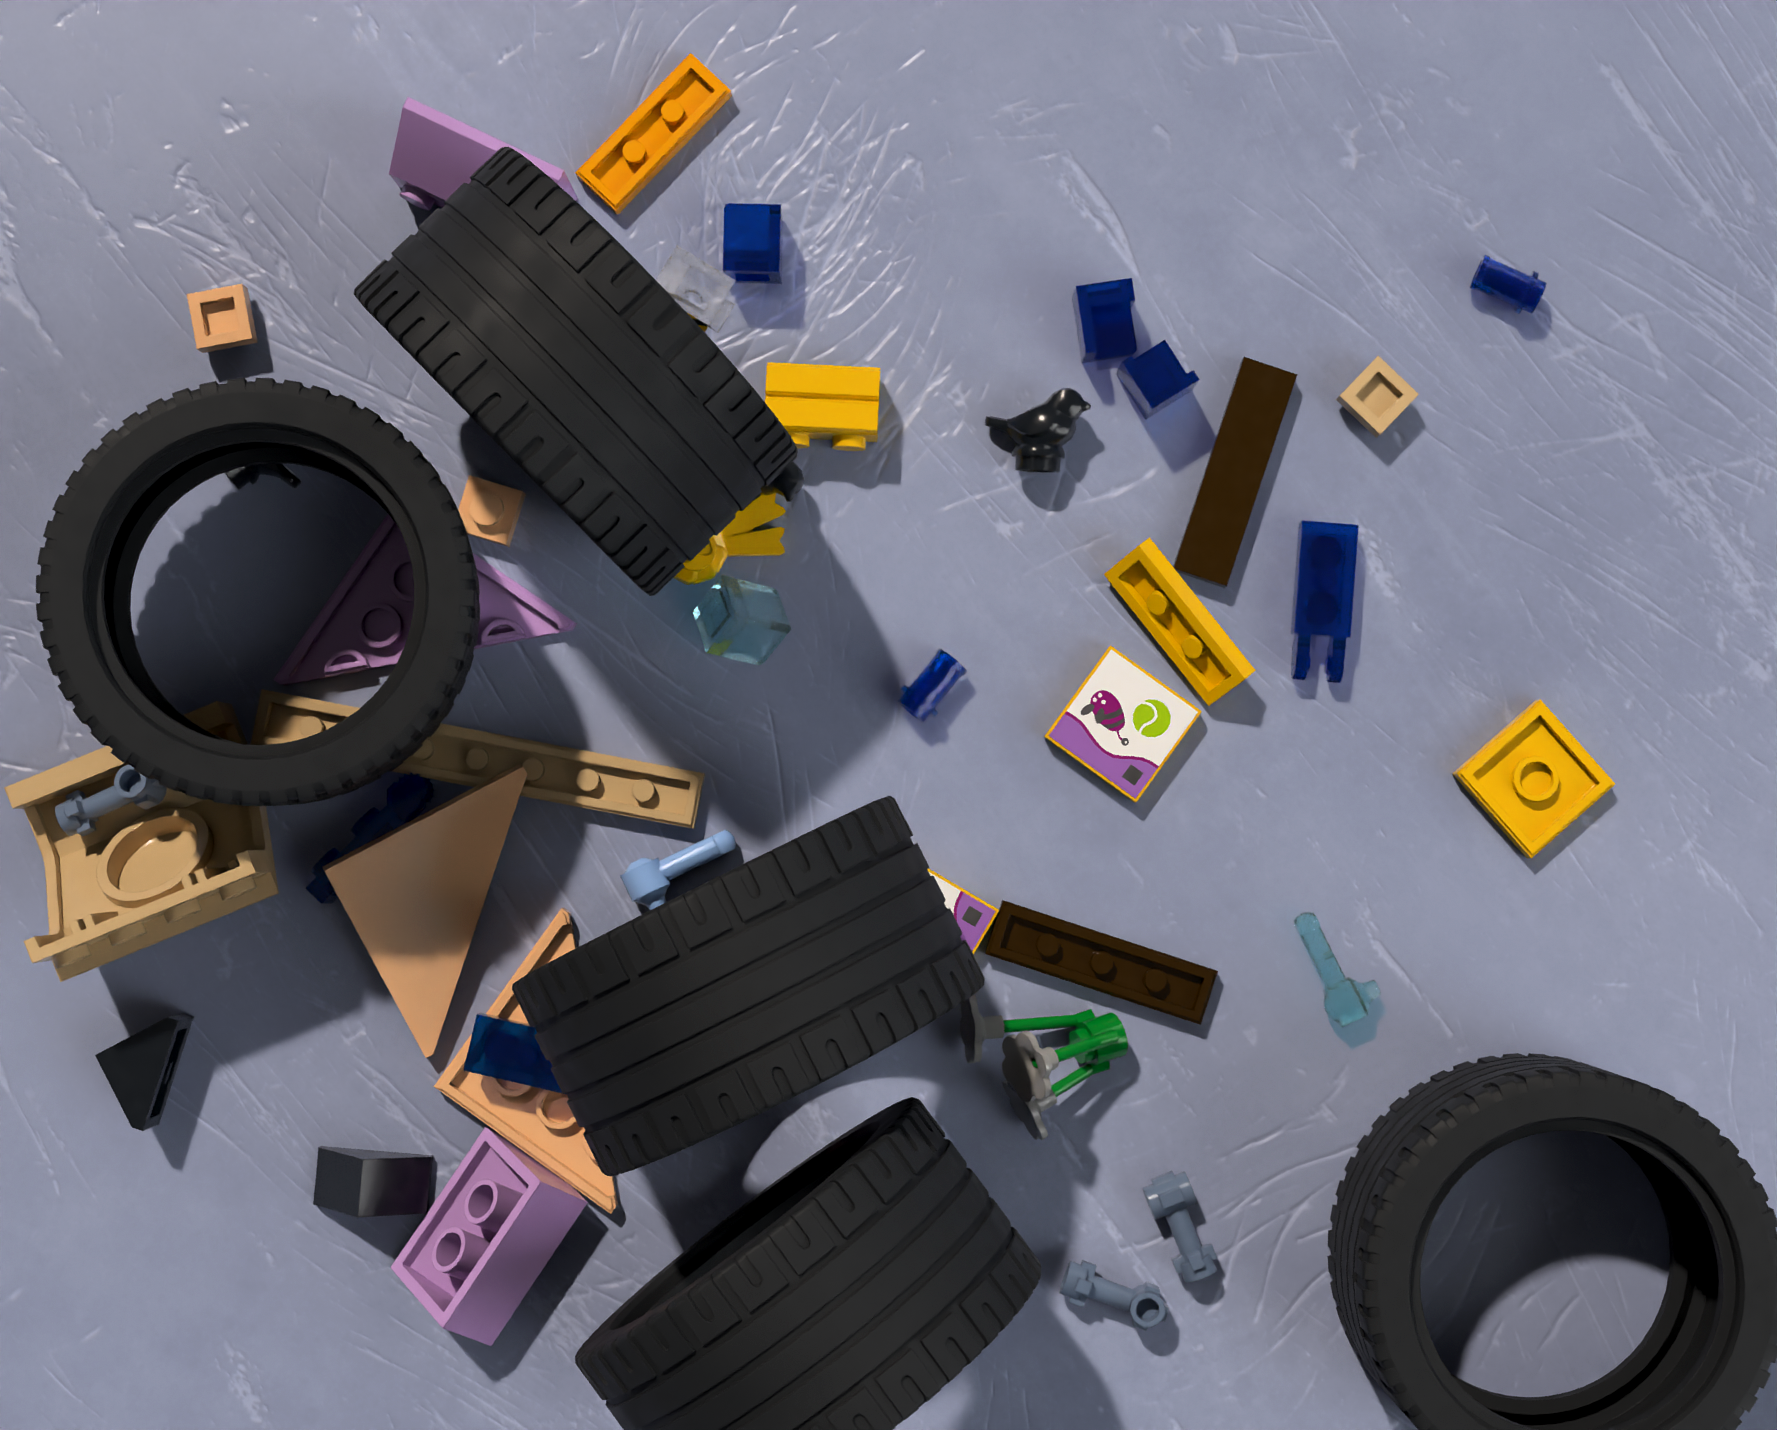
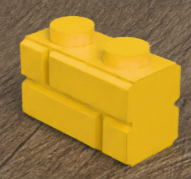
[765,362,881,451]

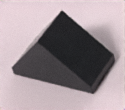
[95,1013,194,1131]
[313,1146,433,1217]

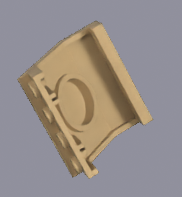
[4,701,279,982]

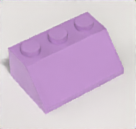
[389,97,578,211]
[390,1126,588,1346]

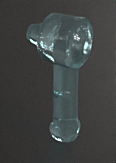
[1294,912,1381,1028]

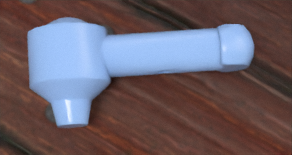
[620,830,736,910]

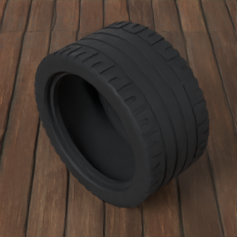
[354,147,798,596]
[36,378,480,806]
[512,796,985,1176]
[1327,1053,1777,1430]
[575,1097,1041,1430]

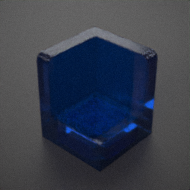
[723,203,783,284]
[1072,278,1137,363]
[1116,340,1200,420]

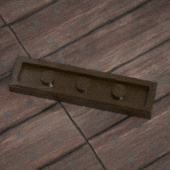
[1173,357,1297,588]
[985,900,1218,1025]

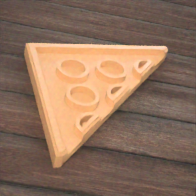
[323,764,527,1058]
[434,908,618,1214]

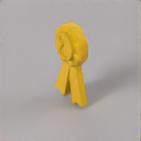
[673,493,786,585]

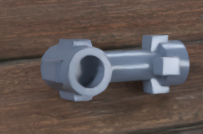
[55,765,167,836]
[1142,1171,1217,1283]
[1059,1260,1169,1331]

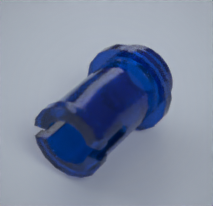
[1469,255,1547,314]
[897,649,967,723]

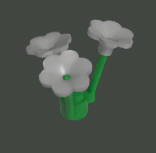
[960,995,1128,1140]

